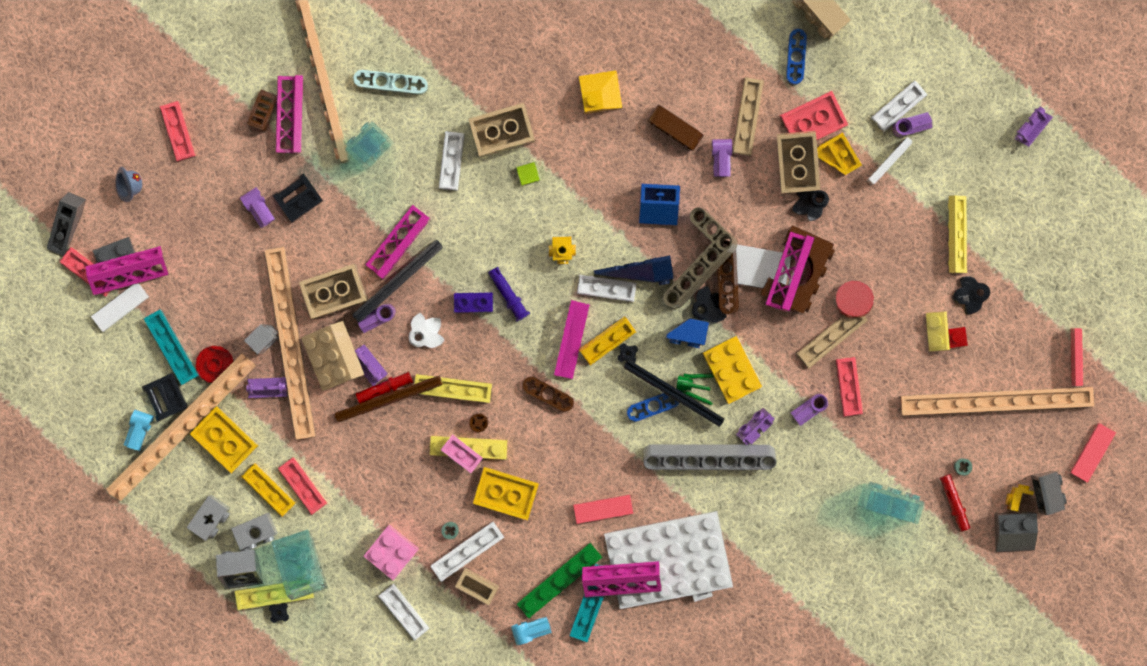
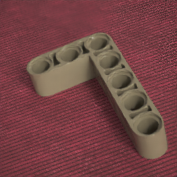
[663,207,738,309]

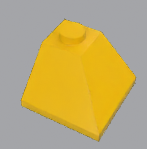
[579,70,622,114]

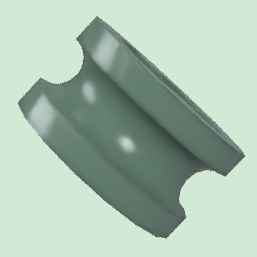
[954,458,972,476]
[441,522,459,539]

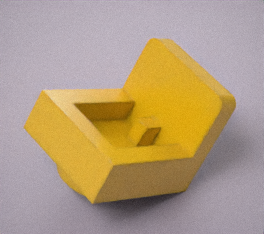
[1005,484,1034,511]

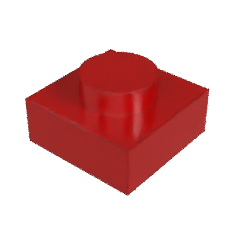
[948,327,968,348]

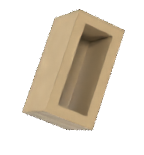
[455,568,499,605]

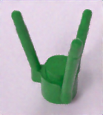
[676,373,713,405]

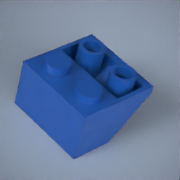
[639,184,680,225]
[665,319,709,348]

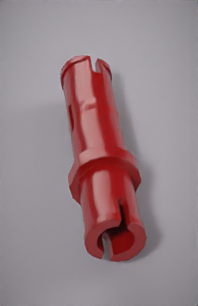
[356,371,413,404]
[939,474,971,532]

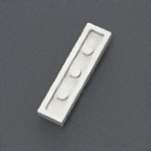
[431,521,504,582]

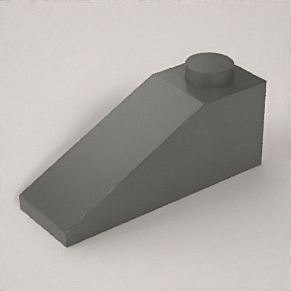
[47,192,86,256]

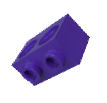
[454,292,494,313]

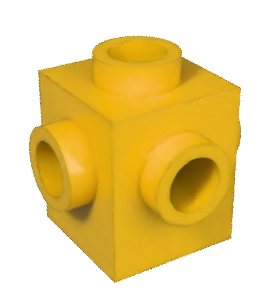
[549,236,576,264]

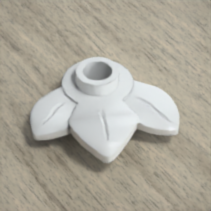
[409,313,445,348]

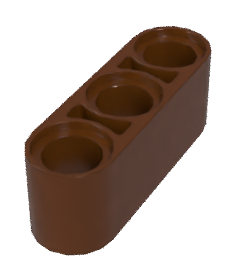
[647,105,704,151]

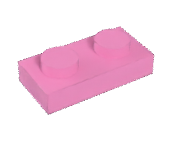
[441,435,483,473]

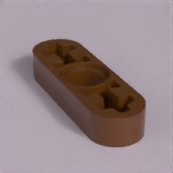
[523,377,574,412]

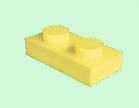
[926,311,950,351]

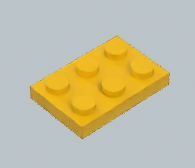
[702,336,762,404]
[190,406,259,474]
[473,467,539,520]

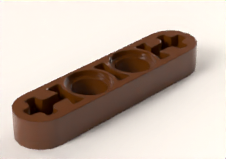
[718,240,739,315]

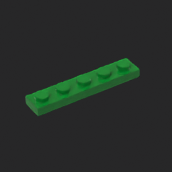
[517,542,603,618]

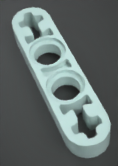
[353,70,428,95]

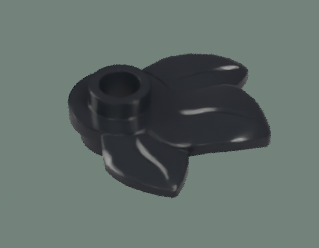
[792,190,829,221]
[952,276,991,315]
[692,286,727,323]

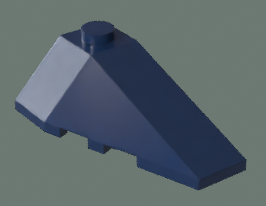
[594,255,674,286]

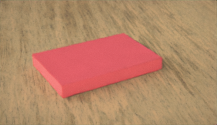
[780,91,848,140]

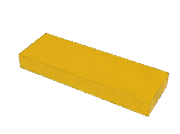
[579,316,636,366]
[241,463,296,517]

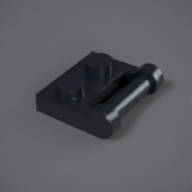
[273,173,323,223]
[142,373,189,422]

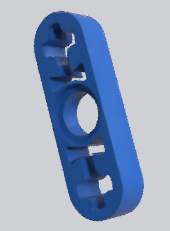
[786,29,807,85]
[627,393,679,421]

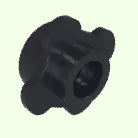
[618,343,638,363]
[269,603,289,623]

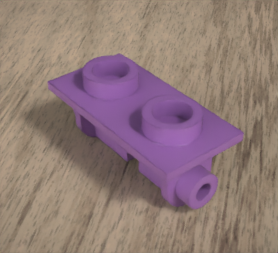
[1015,106,1053,147]
[355,344,388,386]
[246,377,287,398]
[736,408,775,445]

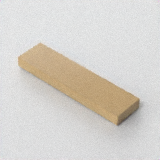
[732,77,764,156]
[796,315,868,369]

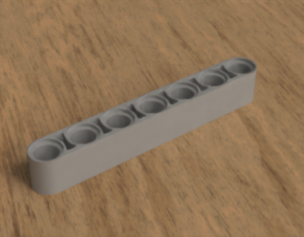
[643,444,777,470]

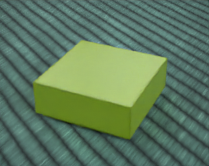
[516,162,540,186]

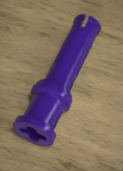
[488,267,531,323]

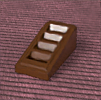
[246,89,277,132]

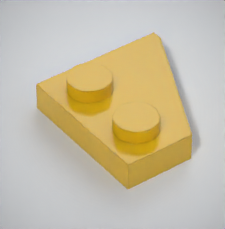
[817,132,862,175]

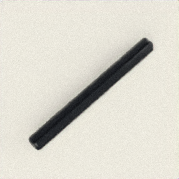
[352,240,443,322]
[623,360,725,427]

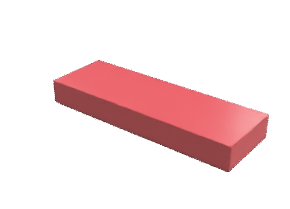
[160,101,196,162]
[60,247,118,297]
[1071,328,1083,386]
[836,357,863,416]
[1070,423,1116,483]
[278,457,327,515]
[573,494,633,524]

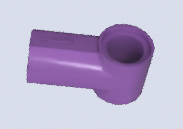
[892,112,933,138]
[712,139,732,177]
[240,187,275,228]
[358,304,396,333]
[790,394,828,426]

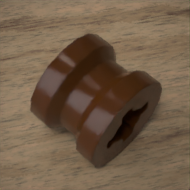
[469,413,489,432]

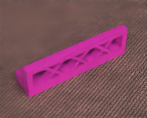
[275,75,303,154]
[366,205,431,279]
[765,232,814,312]
[85,246,169,295]
[554,300,590,379]
[582,561,662,597]

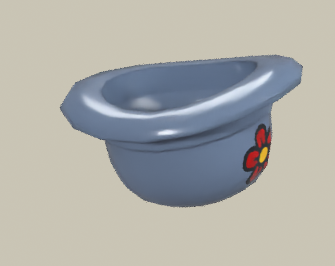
[115,167,142,203]

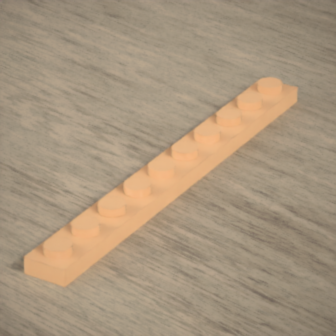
[295,0,350,163]
[265,247,316,440]
[106,353,256,501]
[900,387,1094,415]

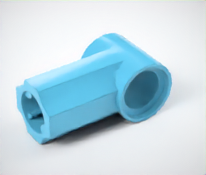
[124,409,154,451]
[511,616,552,645]

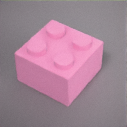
[364,525,419,580]

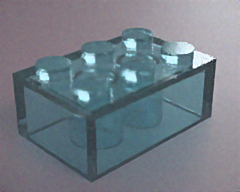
[346,121,394,170]
[857,481,925,524]
[271,529,328,600]

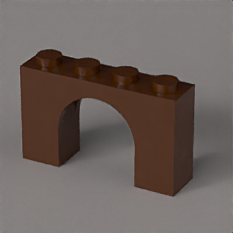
[759,225,835,315]

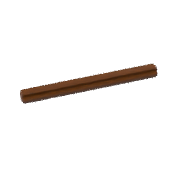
[334,376,443,422]

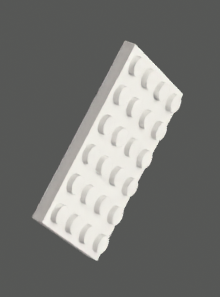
[604,511,733,609]

